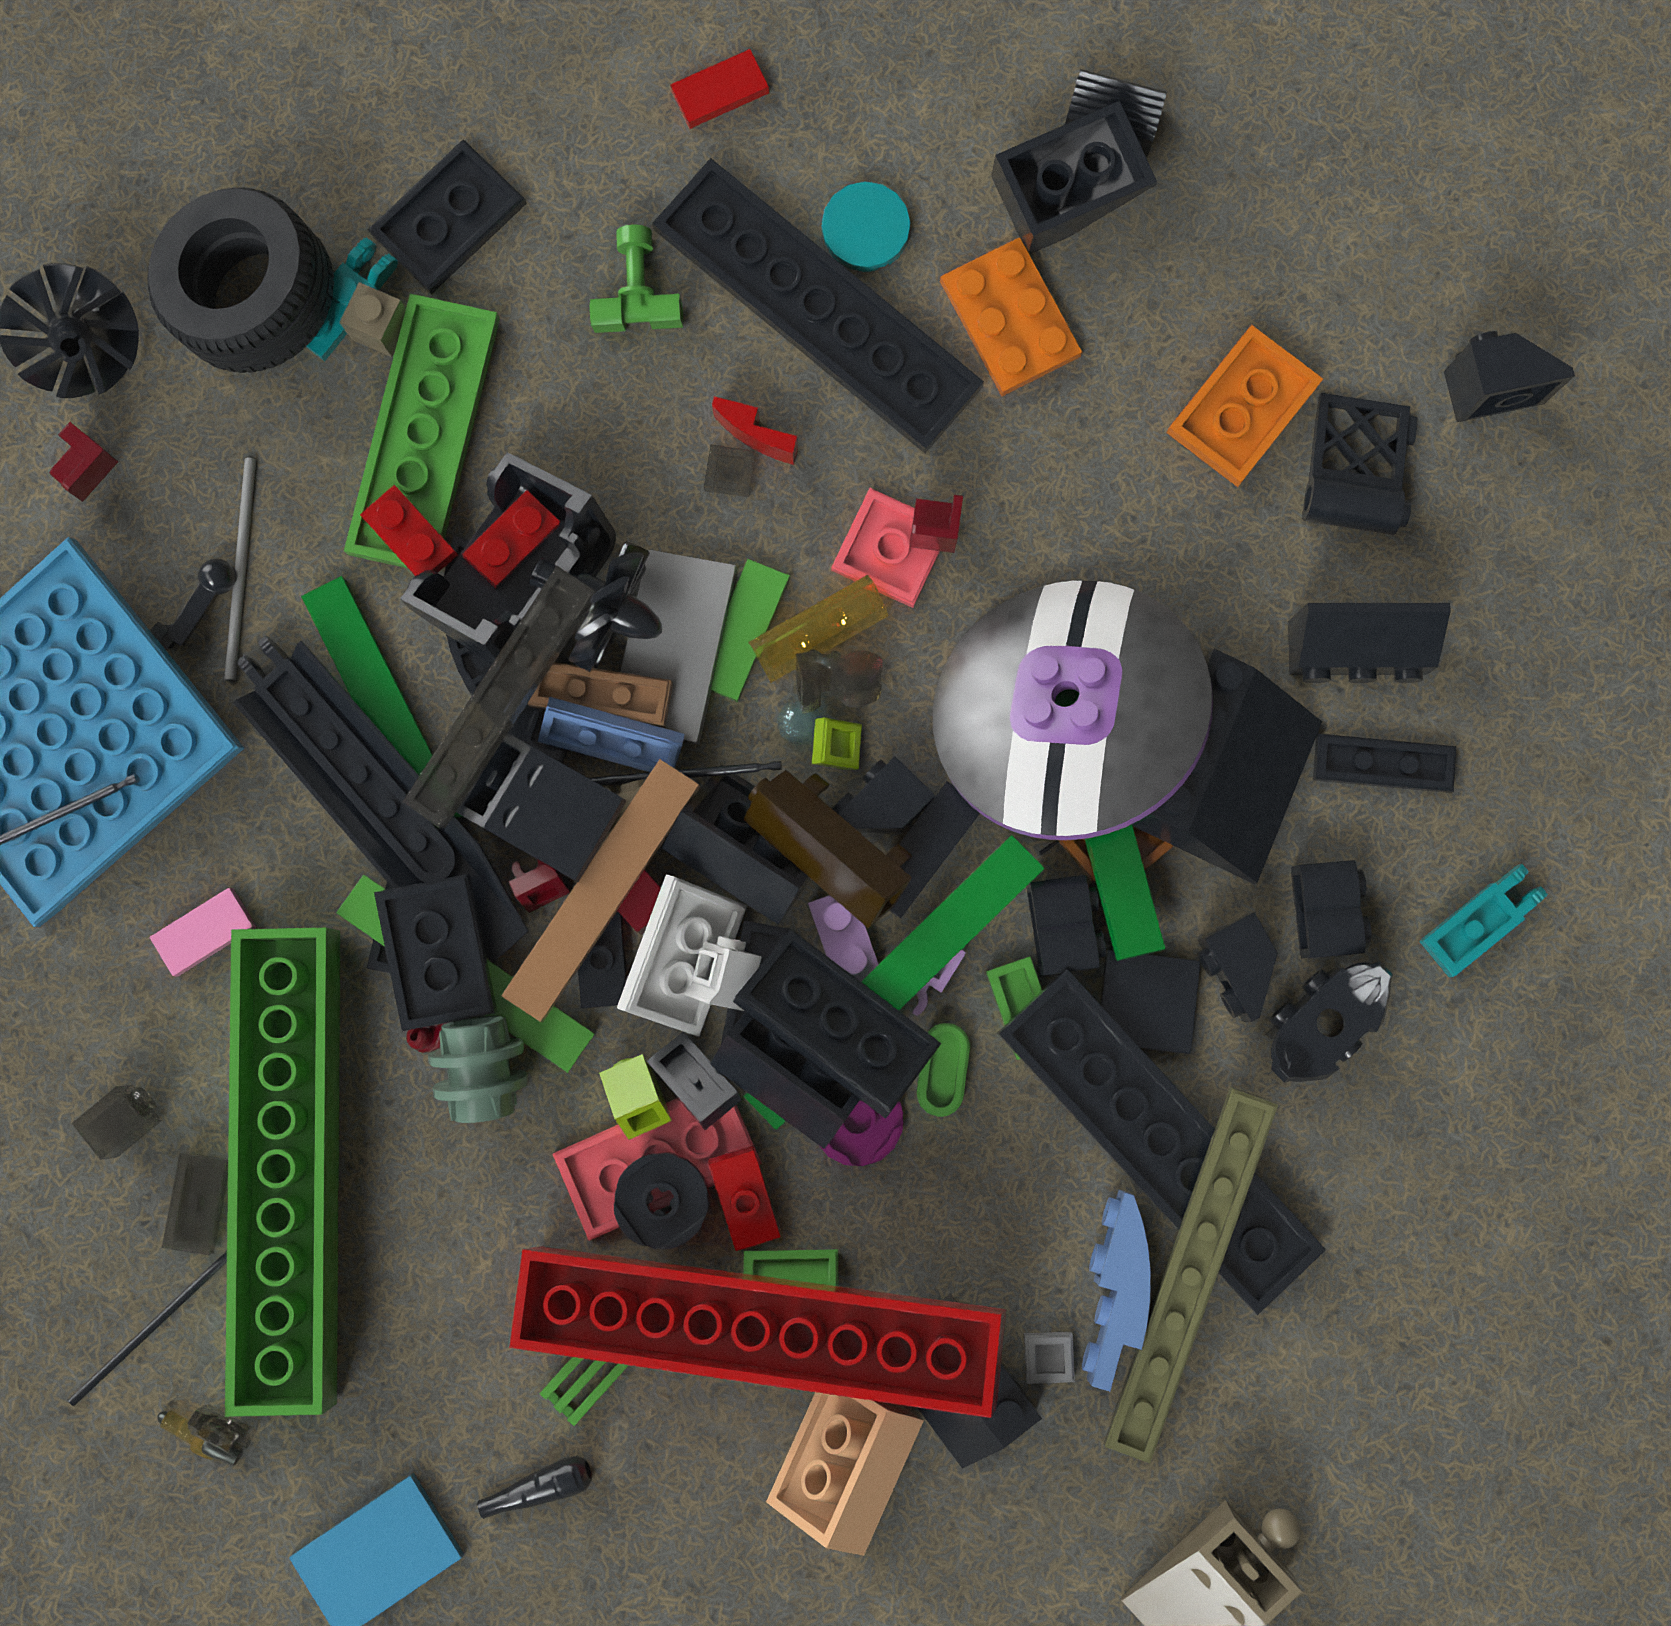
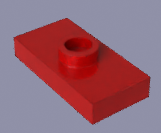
[708,1146,781,1251]

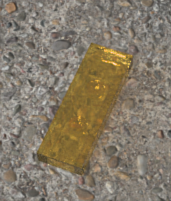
[749,575,889,683]

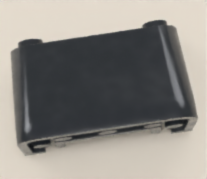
[400,452,616,678]

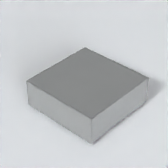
[1024,1332,1075,1384]

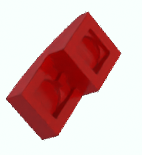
[712,396,798,465]

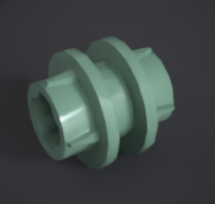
[428,1016,529,1123]

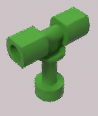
[590,225,684,333]

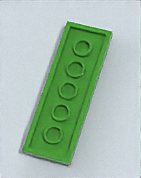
[344,294,500,568]

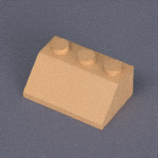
[766,1392,924,1556]

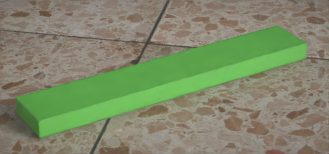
[336,875,595,1073]

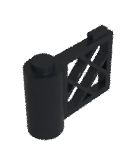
[1302,393,1418,535]

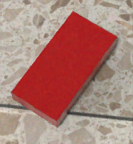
[670,49,769,129]

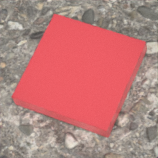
[831,488,940,608]

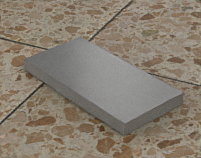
[620,550,738,745]

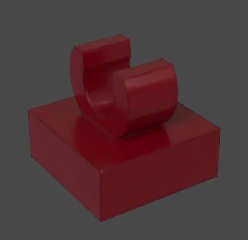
[509,859,570,913]

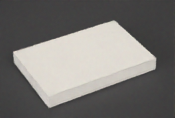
[617,874,747,1037]

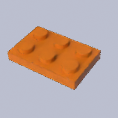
[940,237,1082,396]
[1166,325,1323,487]

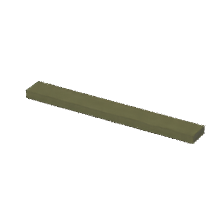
[1104,1086,1278,1463]

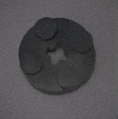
[614,1152,710,1249]

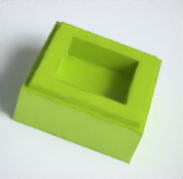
[812,717,862,770]

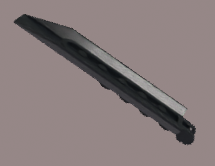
[233,635,529,962]

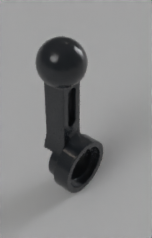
[150,558,236,651]

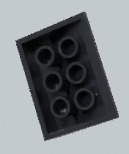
[1131,648,1322,885]

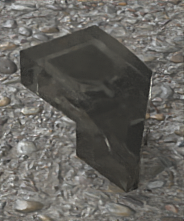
[187,1404,256,1452]

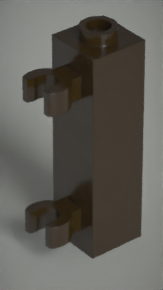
[743,770,913,929]

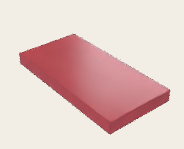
[553,1099,762,1241]

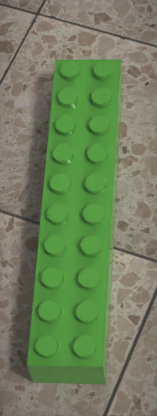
[225,928,340,1417]

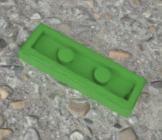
[711,559,790,702]

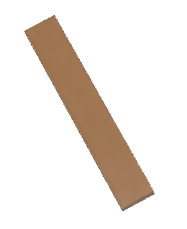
[502,759,700,1022]

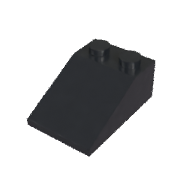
[991,101,1157,255]

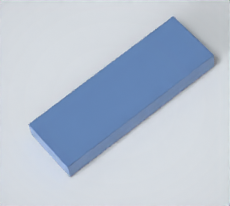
[538,697,685,772]

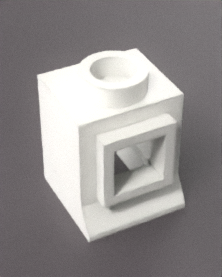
[684,936,762,1011]

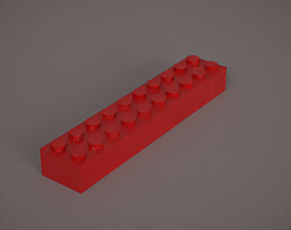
[509,1246,1007,1418]

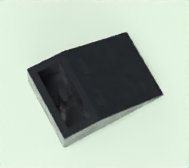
[452,730,626,882]

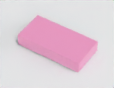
[149,888,256,977]

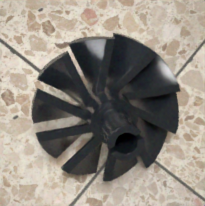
[0,262,139,398]
[529,541,662,673]

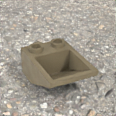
[1121,1500,1302,1626]

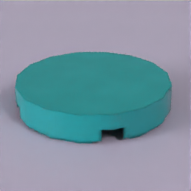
[821,181,910,272]

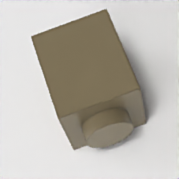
[340,282,406,357]

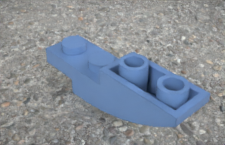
[1082,1190,1150,1392]

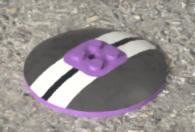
[933,581,1213,840]

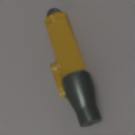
[157,1410,242,1466]

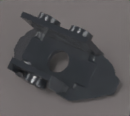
[1266,961,1393,1082]

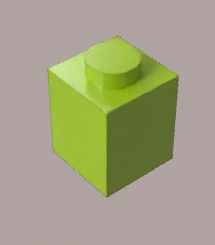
[599,1054,672,1140]

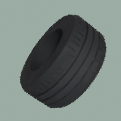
[147,187,334,373]

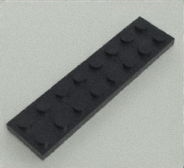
[652,158,984,454]
[997,969,1326,1315]

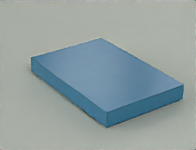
[289,1473,464,1626]

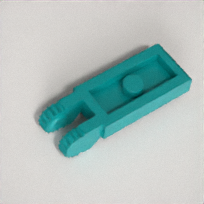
[306,237,398,361]
[1419,863,1548,977]

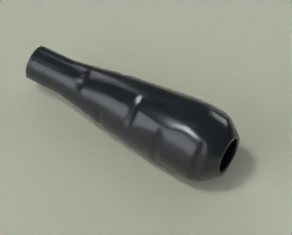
[477,1455,592,1519]

